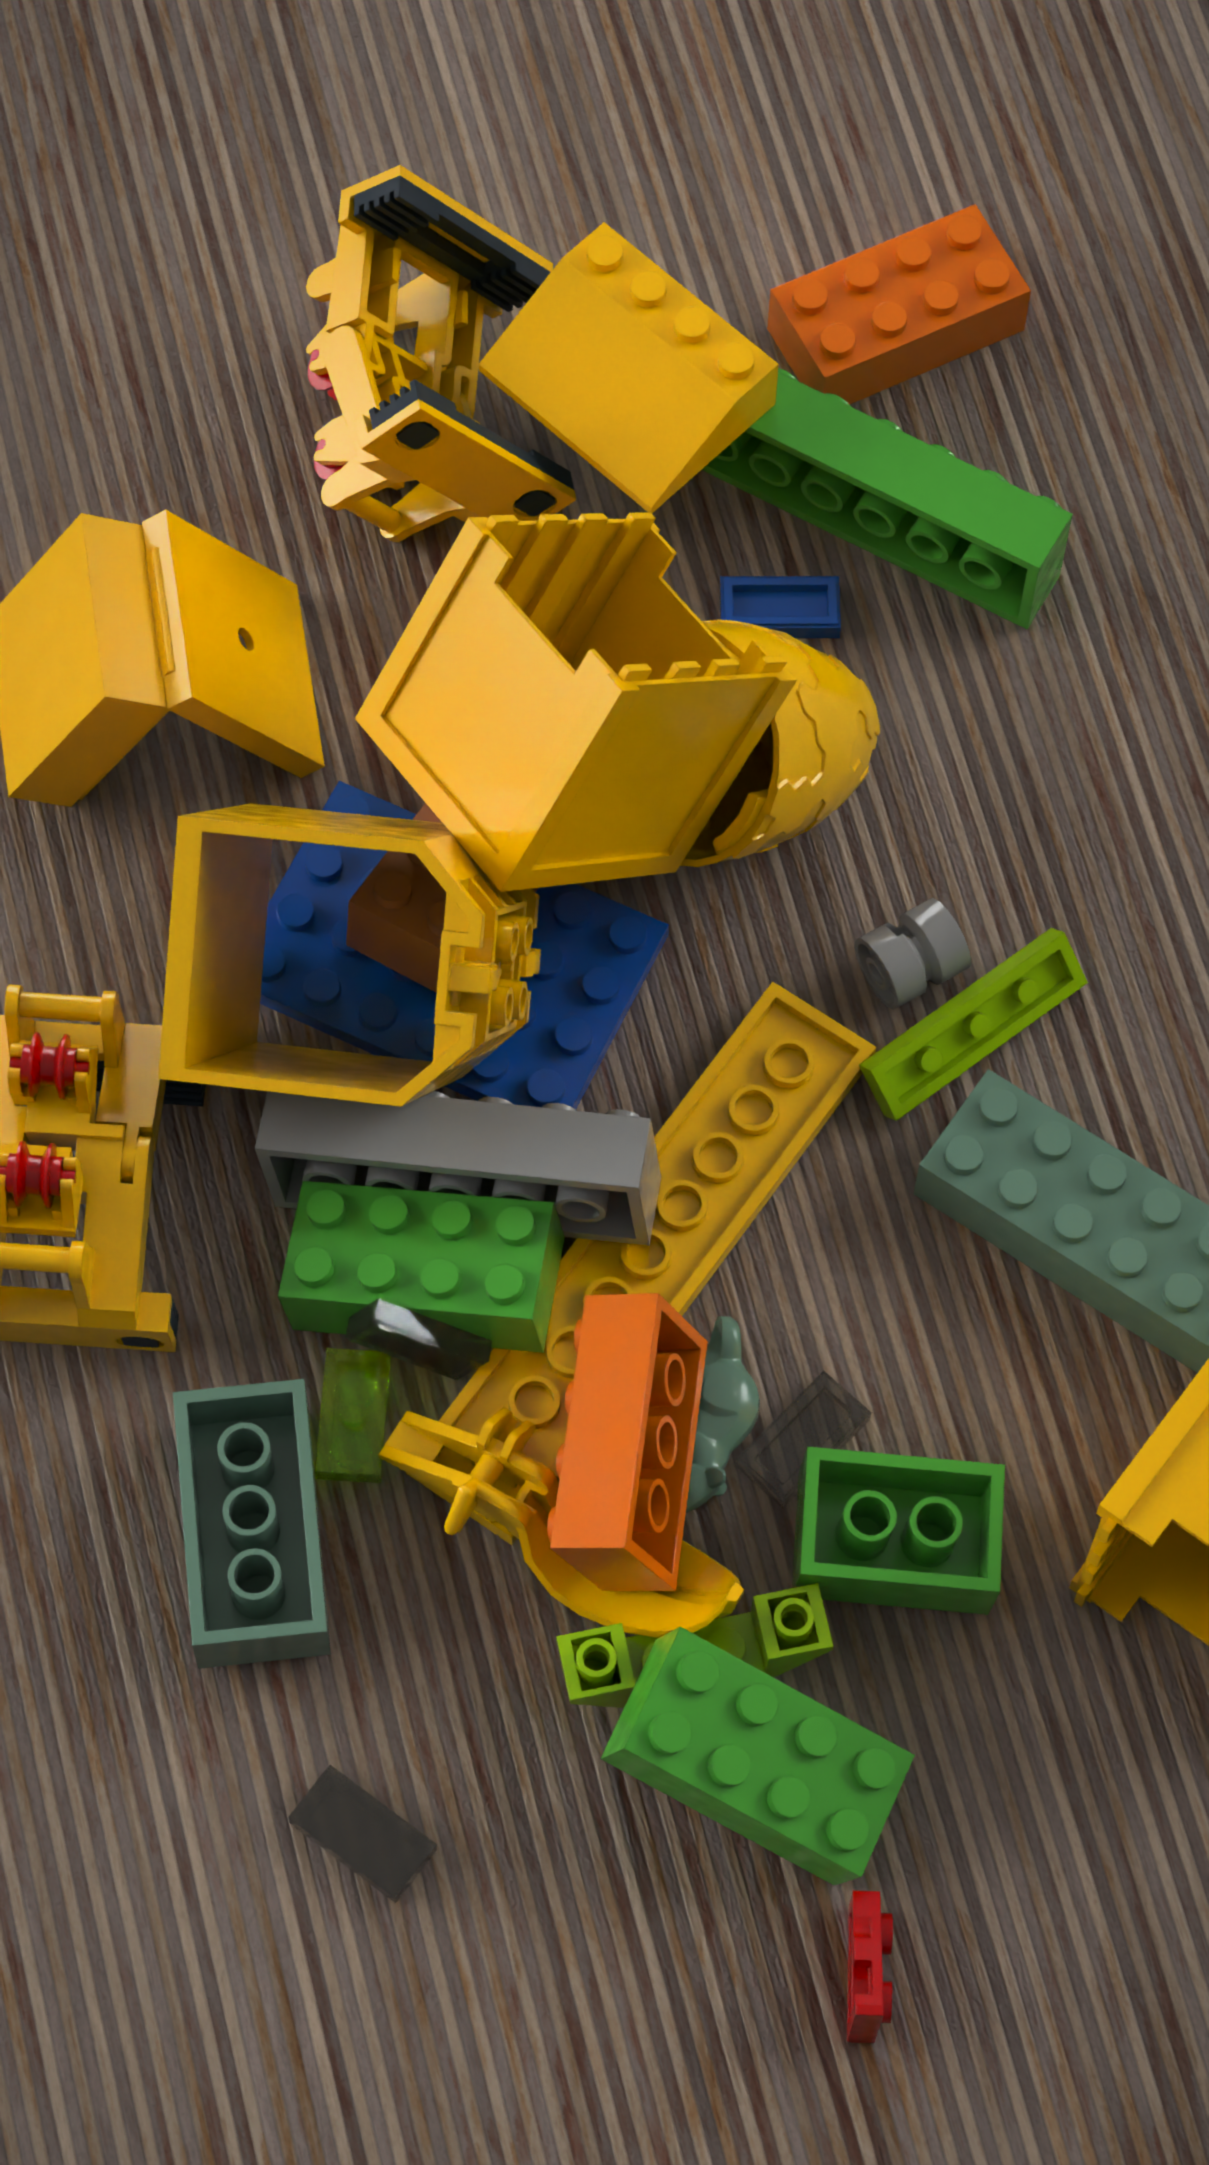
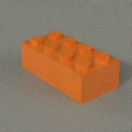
[767,204,1031,405]
[547,1293,708,1591]

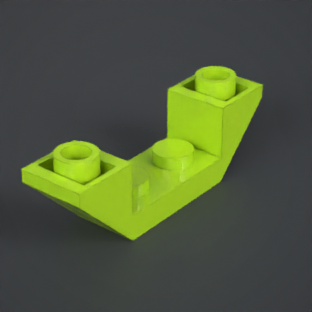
[556,1583,834,1708]

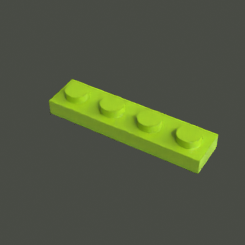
[859,928,1088,1121]

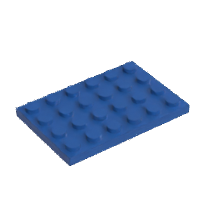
[260,781,669,1109]

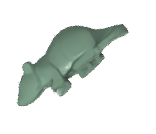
[686,1316,760,1513]

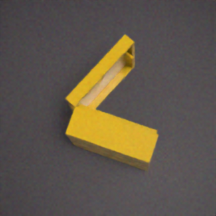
[0,509,325,807]

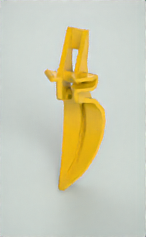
[378,1407,744,1638]

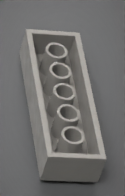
[255,1091,661,1246]

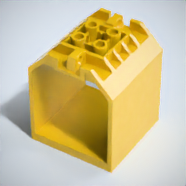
[158,803,541,1107]

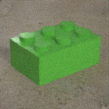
[792,1446,1005,1615]

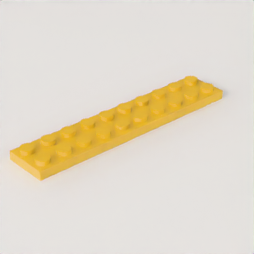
[406,981,876,1545]

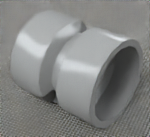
[854,898,971,1010]

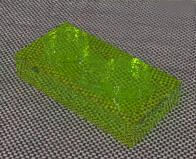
[315,1348,392,1483]

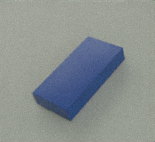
[720,576,841,638]

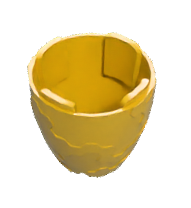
[680,619,880,867]

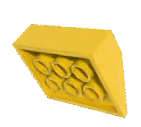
[479,222,779,513]

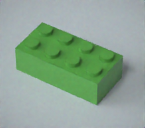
[278,1181,565,1353]
[600,1627,915,1885]

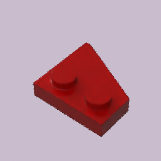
[847,1890,893,2043]

